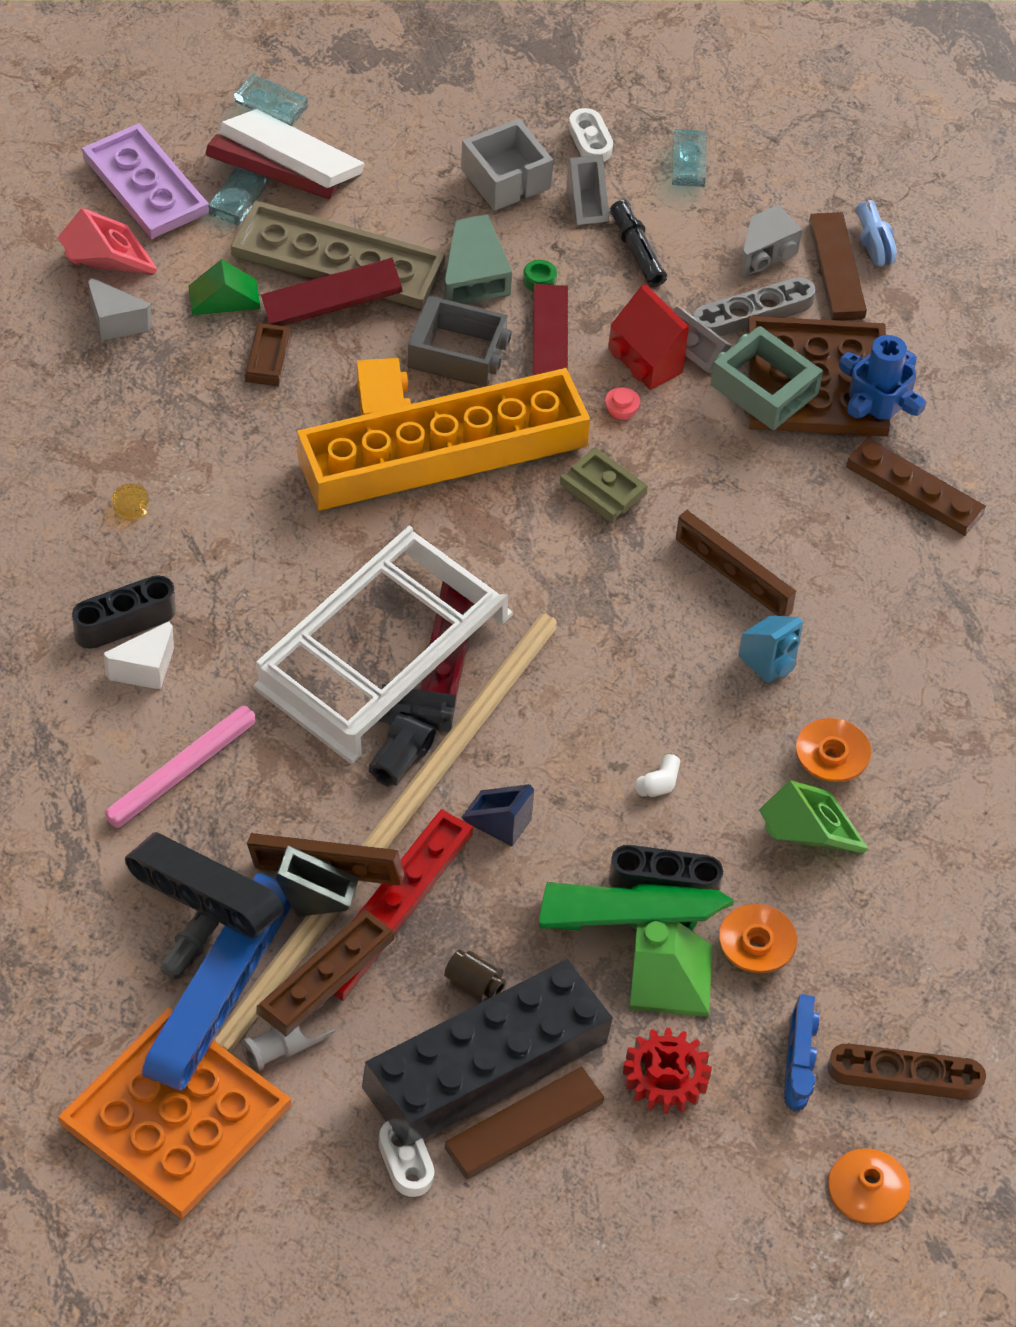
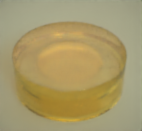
[112,483,149,519]

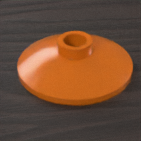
[796,718,871,782]
[719,904,798,973]
[828,1149,910,1225]

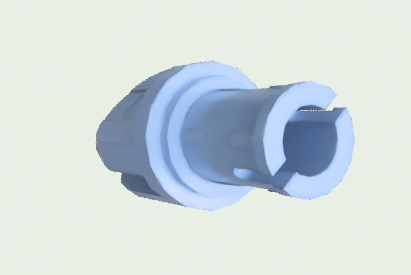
[855,200,897,267]

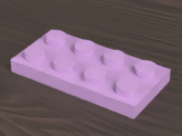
[82,123,209,239]

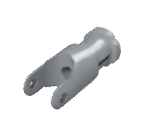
[241,1004,335,1072]

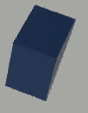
[462,784,534,846]

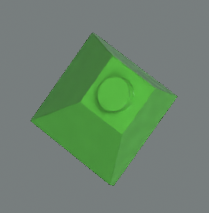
[759,780,869,854]
[629,921,713,1017]

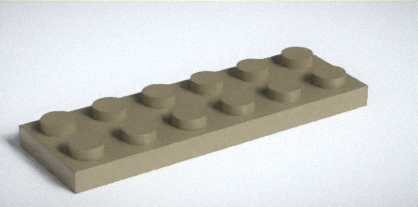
[231,200,445,309]

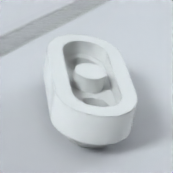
[569,108,613,162]
[378,1121,434,1197]

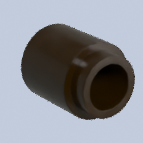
[444,949,506,1002]

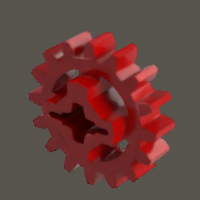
[623,1027,712,1114]

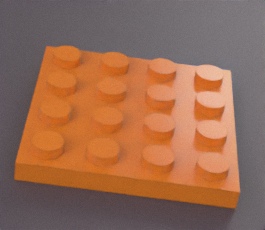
[58,1007,291,1220]

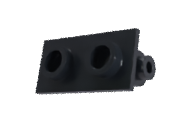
[378,684,456,732]

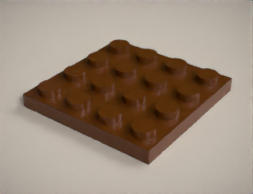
[748,316,890,437]

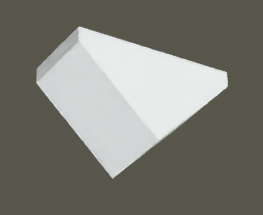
[104,621,174,690]

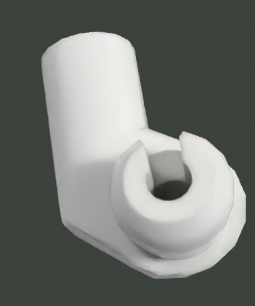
[635,754,680,797]

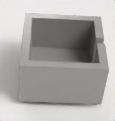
[461,118,553,211]

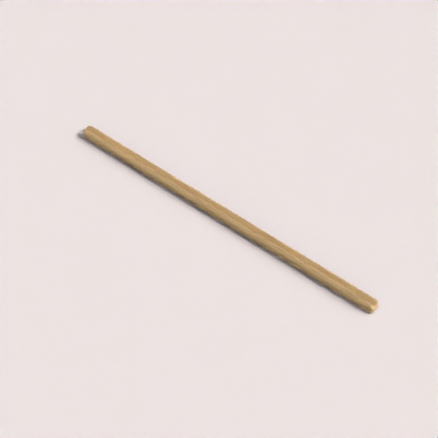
[214,613,557,1053]

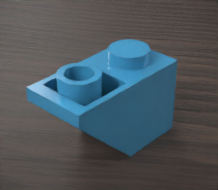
[738,616,803,684]

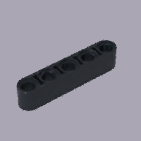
[125,832,284,939]

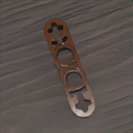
[828,1043,986,1100]

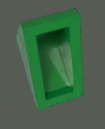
[188,259,260,315]

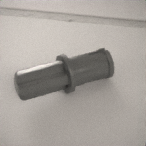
[160,911,219,979]

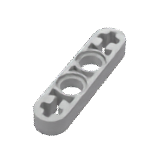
[694,277,815,336]

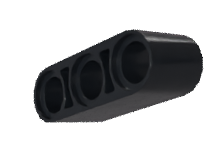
[72,575,176,649]
[609,845,724,890]

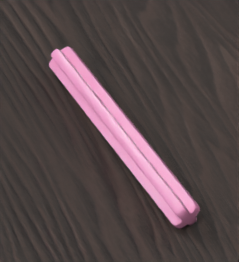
[105,705,255,828]

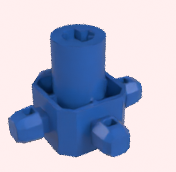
[839,335,927,419]

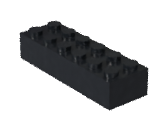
[362,959,613,1146]

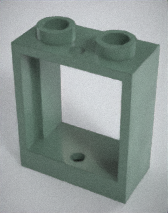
[711,326,823,431]

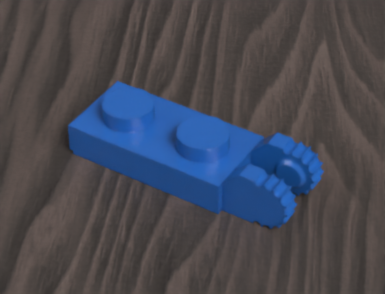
[784,994,820,1111]

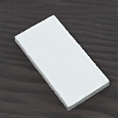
[219,109,365,188]

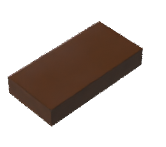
[245,323,292,387]

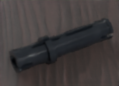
[610,200,668,287]

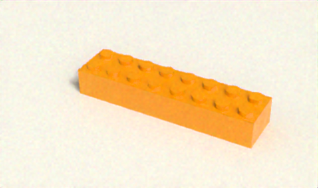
[297,368,590,511]

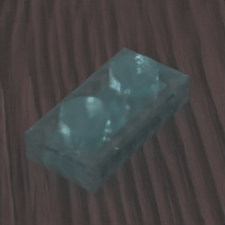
[235,74,308,126]
[672,129,707,187]
[209,167,269,226]

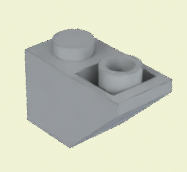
[740,204,802,278]

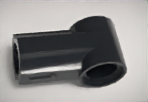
[369,712,436,787]

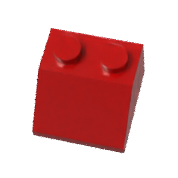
[608,284,689,391]

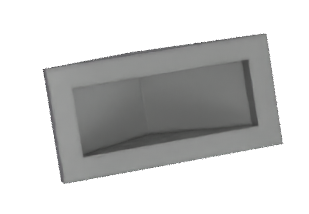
[566,154,610,225]
[88,278,152,341]

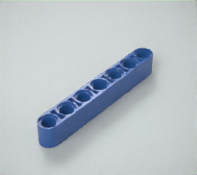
[142,873,291,1091]

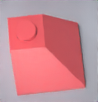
[57,208,157,274]

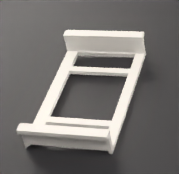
[253,526,513,765]

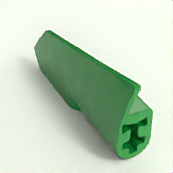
[539,882,734,931]

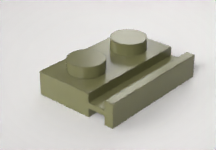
[560,447,648,524]

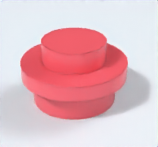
[605,387,640,420]

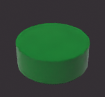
[523,260,557,292]

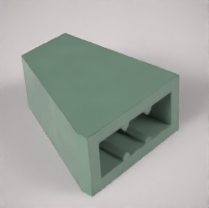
[444,214,512,304]

